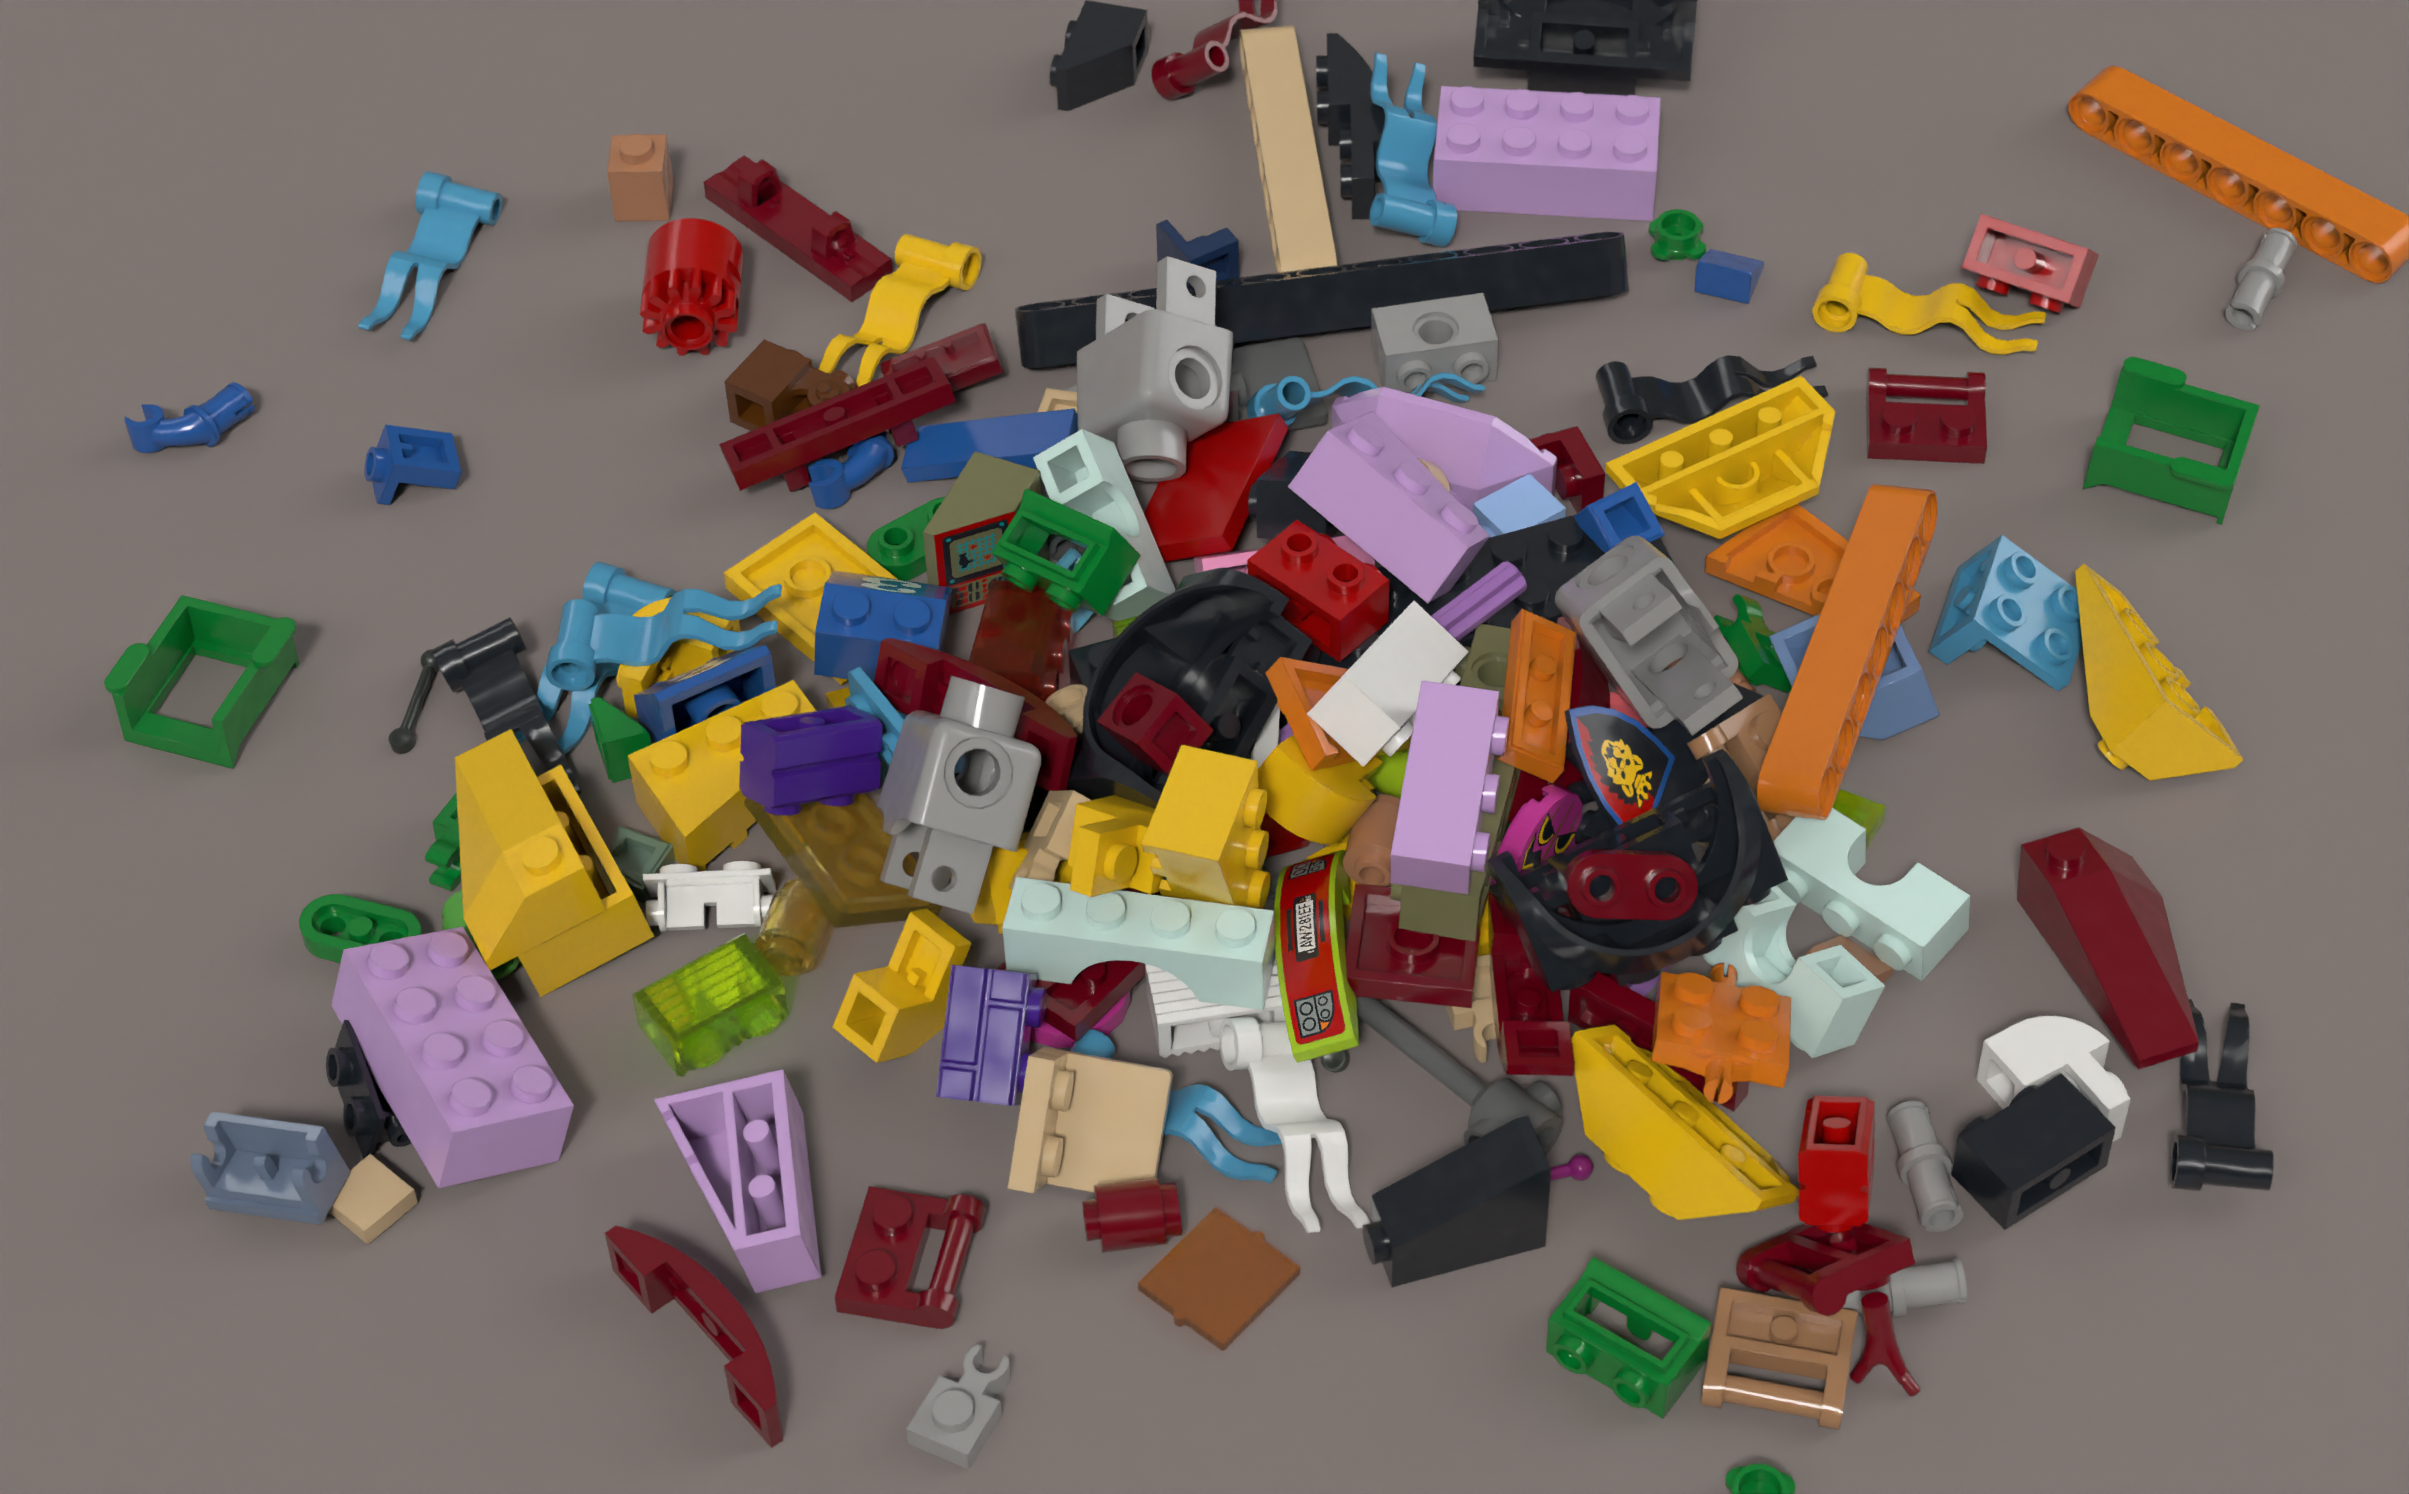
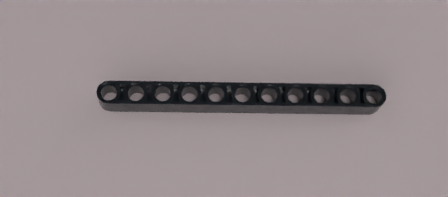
[1015,232,1629,368]

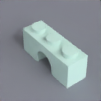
[1033,429,1176,625]
[1773,808,1970,981]
[1702,885,1885,1058]

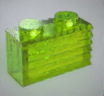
[632,933,788,1077]

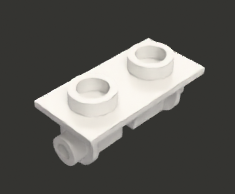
[643,861,777,932]

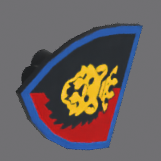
[1564,705,1676,827]

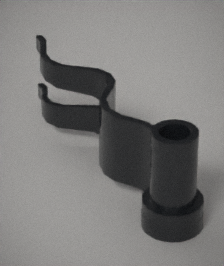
[1596,355,1828,444]
[431,617,582,795]
[2170,999,2274,1191]

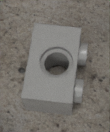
[1371,293,1498,393]

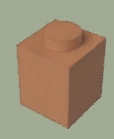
[607,134,674,221]

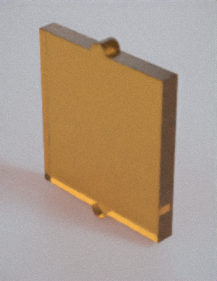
[1138,1207,1300,1351]

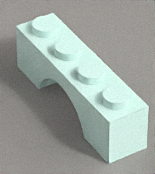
[1002,877,1275,1010]

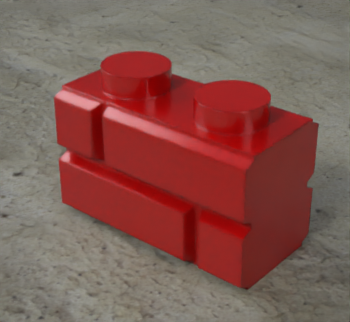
[1798,1096,1875,1233]

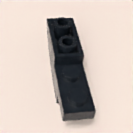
[1316,33,1385,220]

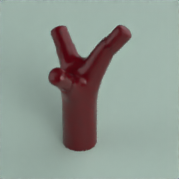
[1850,1292,1920,1397]

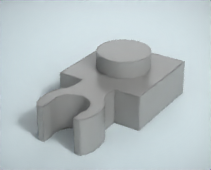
[906,1344,1011,1470]

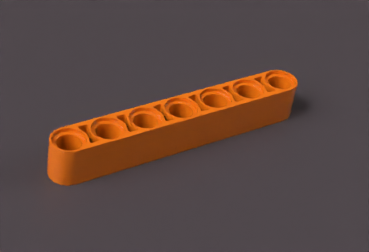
[2068,66,2409,283]
[1757,484,1938,821]

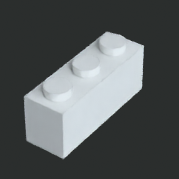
[1307,601,1469,767]

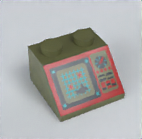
[923,451,1050,615]

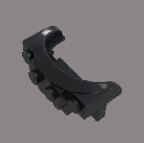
[1473,0,1697,96]
[1067,568,1313,809]
[1487,749,1788,993]

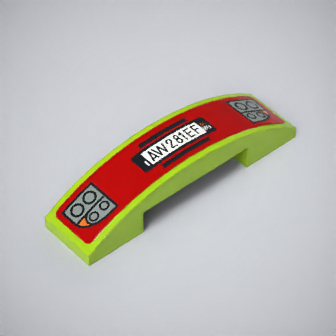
[1274,850,1359,1063]

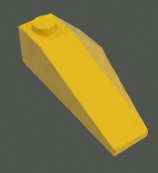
[2075,563,2244,781]
[455,729,607,970]

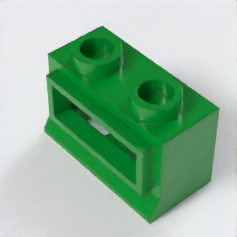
[991,488,1141,616]
[1546,1257,1711,1419]

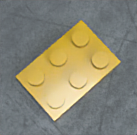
[723,512,898,685]

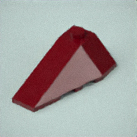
[2017,827,2199,1070]

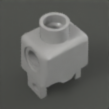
[1077,256,1233,482]
[1555,536,1743,736]
[877,676,1041,914]

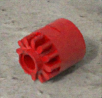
[640,218,743,356]

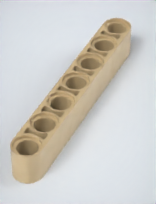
[1240,25,1337,273]

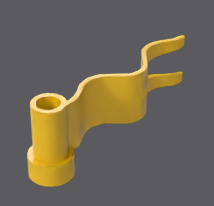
[818,234,982,387]
[1812,253,2047,355]

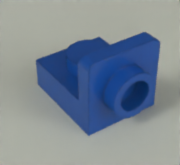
[364,424,462,505]

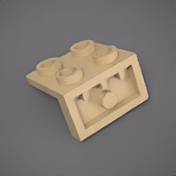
[1008,1047,1173,1193]

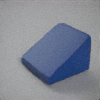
[1694,249,1764,304]
[1574,482,1665,553]

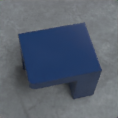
[1156,220,1239,284]

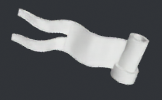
[1219,1017,1370,1233]

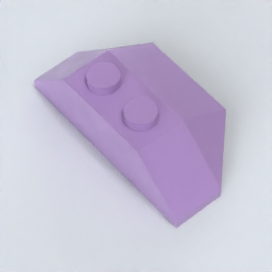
[1332,387,1557,512]

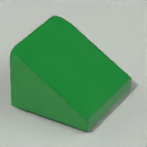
[588,697,651,783]

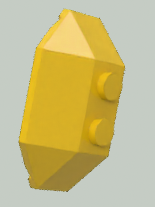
[1605,376,1835,539]
[1571,1024,1799,1220]

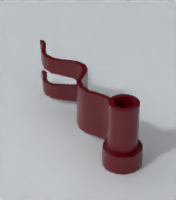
[1151,0,1277,100]

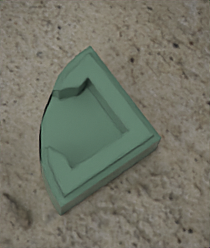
[611,825,675,903]

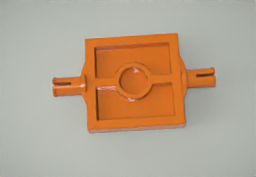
[1651,963,1791,1104]

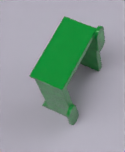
[2082,357,2260,525]
[104,595,299,769]

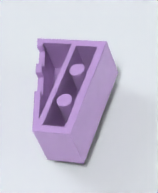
[1288,411,1490,603]
[1390,680,1509,894]
[654,1069,821,1293]

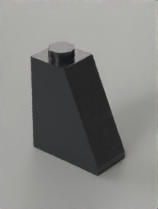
[1362,1116,1551,1287]

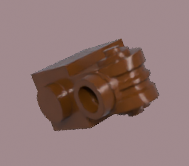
[724,339,858,431]

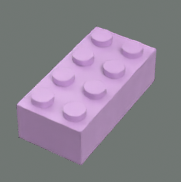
[1433,86,1661,221]
[331,927,574,1189]

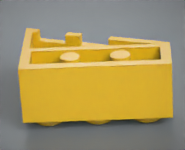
[628,680,816,872]
[1141,745,1271,909]
[518,765,654,997]

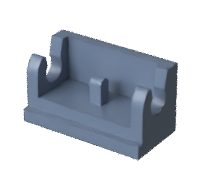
[190,1111,351,1225]

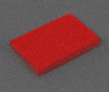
[1144,413,1288,562]

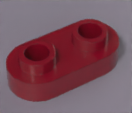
[1563,849,1698,920]

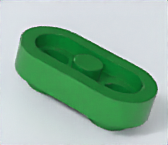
[867,497,945,581]
[299,894,423,963]

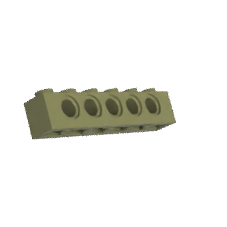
[1390,624,1521,942]

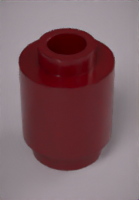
[1082,1177,1182,1253]

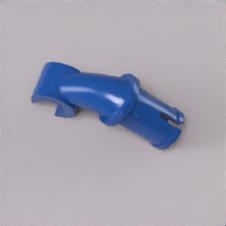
[124,382,255,453]
[808,430,894,509]

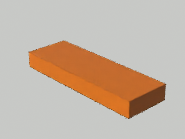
[1497,609,1576,783]

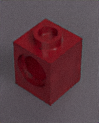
[1096,672,1214,776]

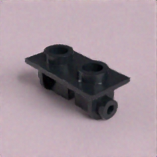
[326,1020,411,1159]

